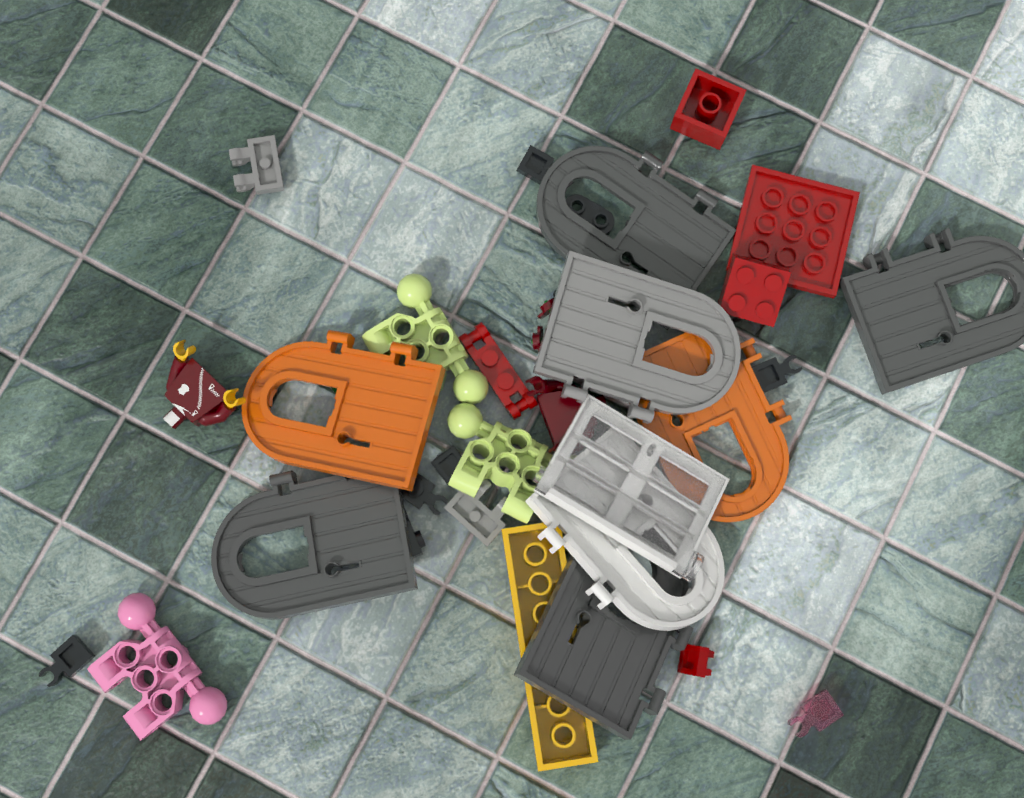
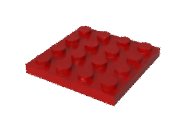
[725,164,860,299]

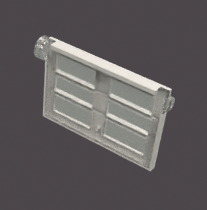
[532,394,730,582]

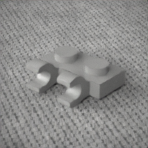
[229,135,285,195]
[444,479,507,547]

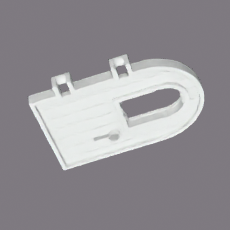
[525,428,725,631]

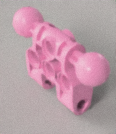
[87,593,227,741]

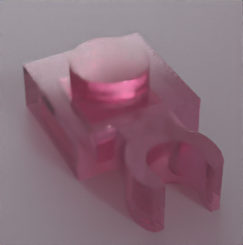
[787,689,844,738]

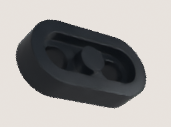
[566,194,614,235]

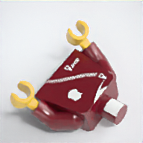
[163,339,246,429]

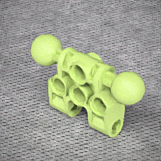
[361,273,489,405]
[447,403,577,524]

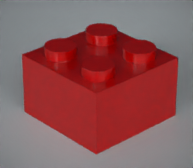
[670,69,747,150]
[718,253,791,327]

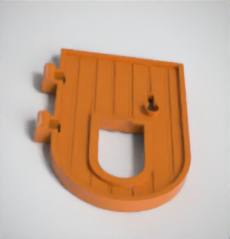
[242,330,446,491]
[629,332,792,522]

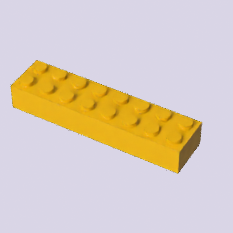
[501,523,598,772]

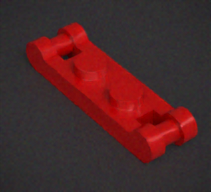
[458,322,538,420]

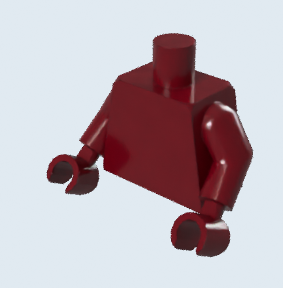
[525,376,607,456]

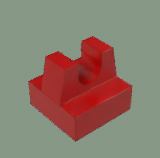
[677,644,714,678]

